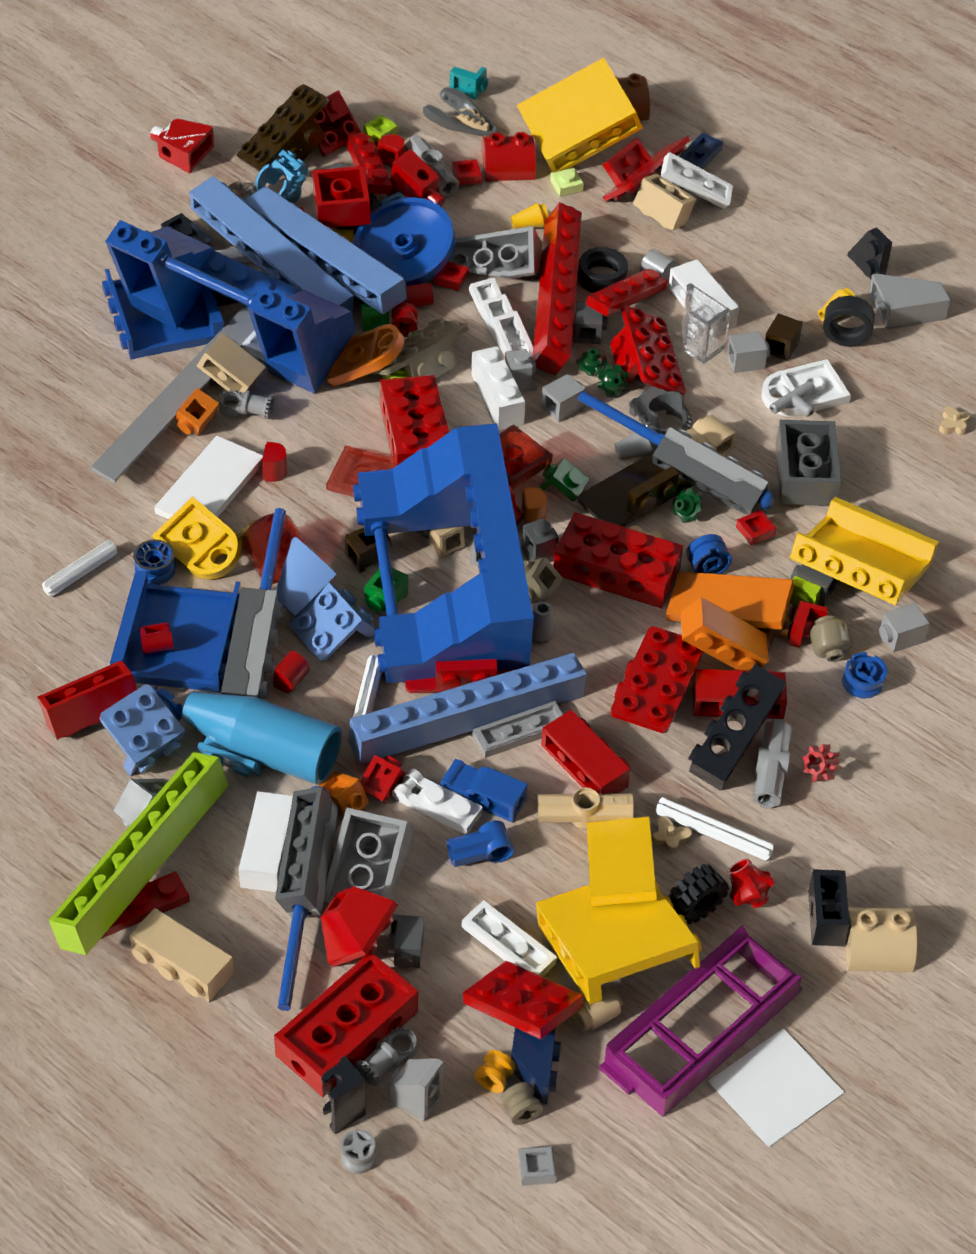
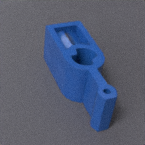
[440,759,528,823]

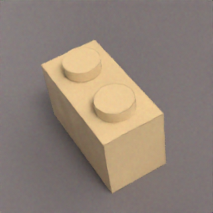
[633,173,696,231]
[196,332,265,393]

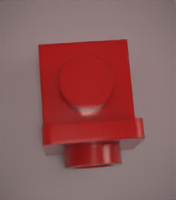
[789,601,829,648]
[360,755,405,804]

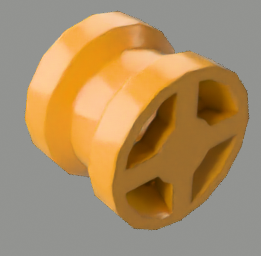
[474,1050,516,1093]

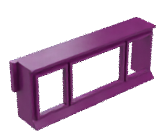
[599,925,803,1117]

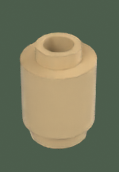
[572,986,623,1031]

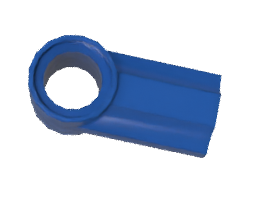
[447,820,515,867]

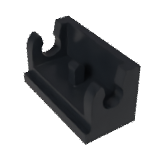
[321,1056,366,1134]

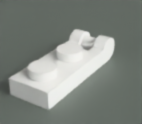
[392,769,483,835]

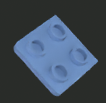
[290,583,376,662]
[100,685,185,776]

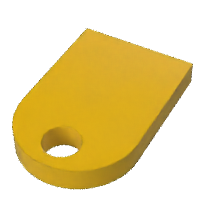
[152,496,241,580]

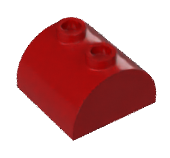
[481,132,536,182]

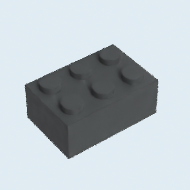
[776,420,841,505]

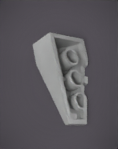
[449,226,542,279]

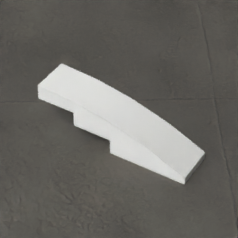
[469,278,533,359]

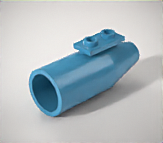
[182,692,342,785]

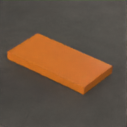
[666,571,794,630]

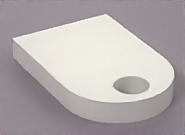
[762,359,851,416]

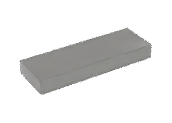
[472,701,563,758]

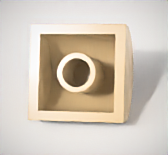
[845,907,917,972]

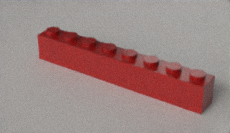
[532,202,582,376]

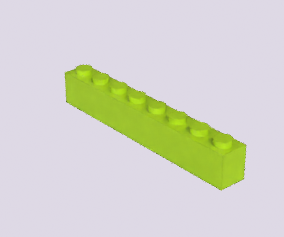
[49,752,229,956]

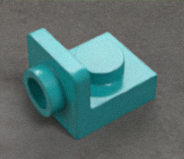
[449,66,489,100]

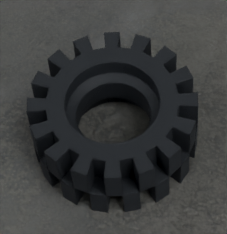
[668,864,729,924]

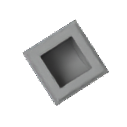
[640,249,677,279]

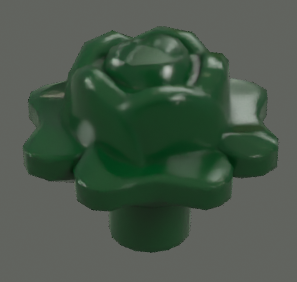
[576,348,609,376]
[597,364,629,396]
[672,488,703,523]

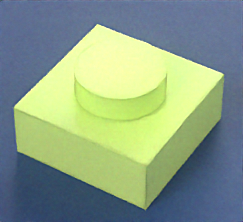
[550,168,584,196]

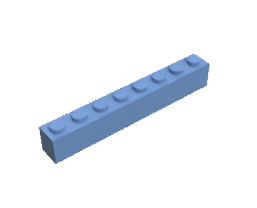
[189,176,354,313]
[244,186,407,315]
[348,653,587,765]

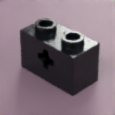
[808,869,850,946]

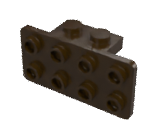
[237,84,329,172]
[578,451,693,527]

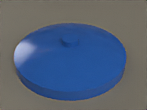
[353,197,456,287]

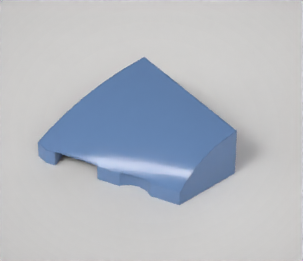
[275,537,337,618]

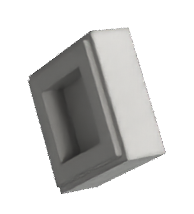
[518,1146,557,1186]

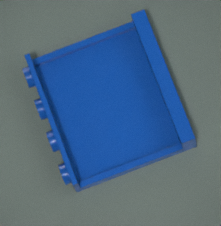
[102,269,224,360]
[110,571,241,692]

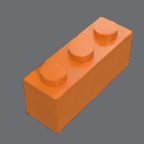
[681,597,769,671]

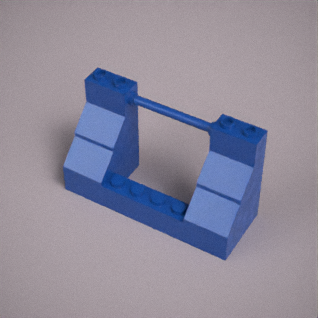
[105,220,356,394]
[353,423,534,683]

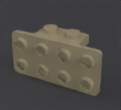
[373,318,469,378]

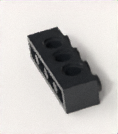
[688,664,786,791]

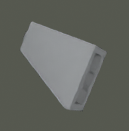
[869,274,951,329]

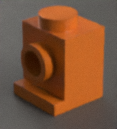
[175,388,219,436]

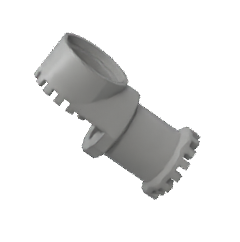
[219,389,274,419]
[355,1027,417,1086]

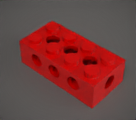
[379,375,449,467]
[553,512,684,609]
[274,951,418,1097]

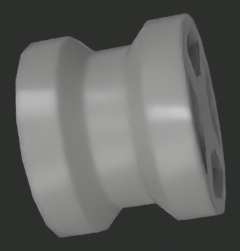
[341,1129,376,1174]

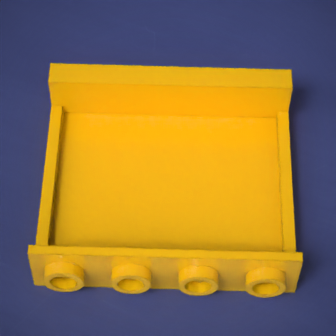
[517,58,643,173]
[790,497,939,605]
[536,879,702,1005]

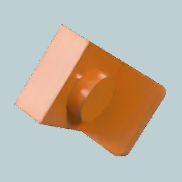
[318,771,369,818]

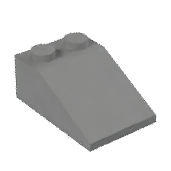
[323,808,414,903]

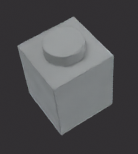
[726,331,770,373]
[541,374,585,422]
[879,603,929,652]

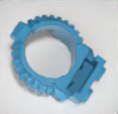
[253,150,309,203]

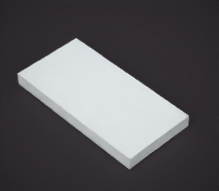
[154,435,263,519]

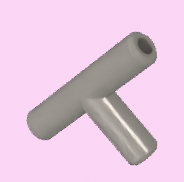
[769,381,814,417]

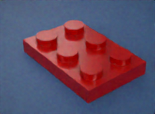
[463,961,583,1039]

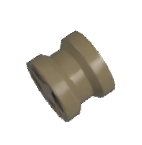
[501,1082,543,1125]

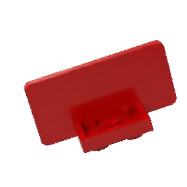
[602,135,691,201]
[610,305,686,396]
[610,626,704,733]
[405,659,516,693]

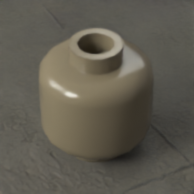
[810,615,852,662]

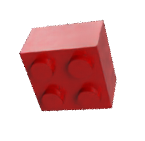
[312,166,371,228]

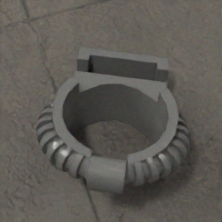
[629,386,692,435]

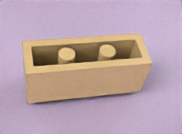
[129,908,234,1002]

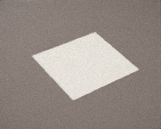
[708,1028,844,1147]

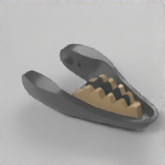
[423,87,498,136]

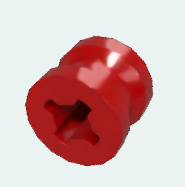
[391,303,418,337]

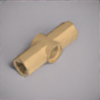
[537,787,634,829]

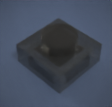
[228,181,257,199]

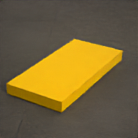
[586,817,657,906]

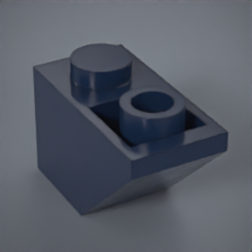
[511,1028,561,1104]

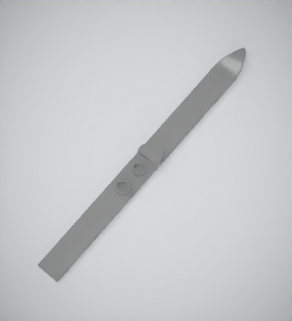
[91,306,255,483]

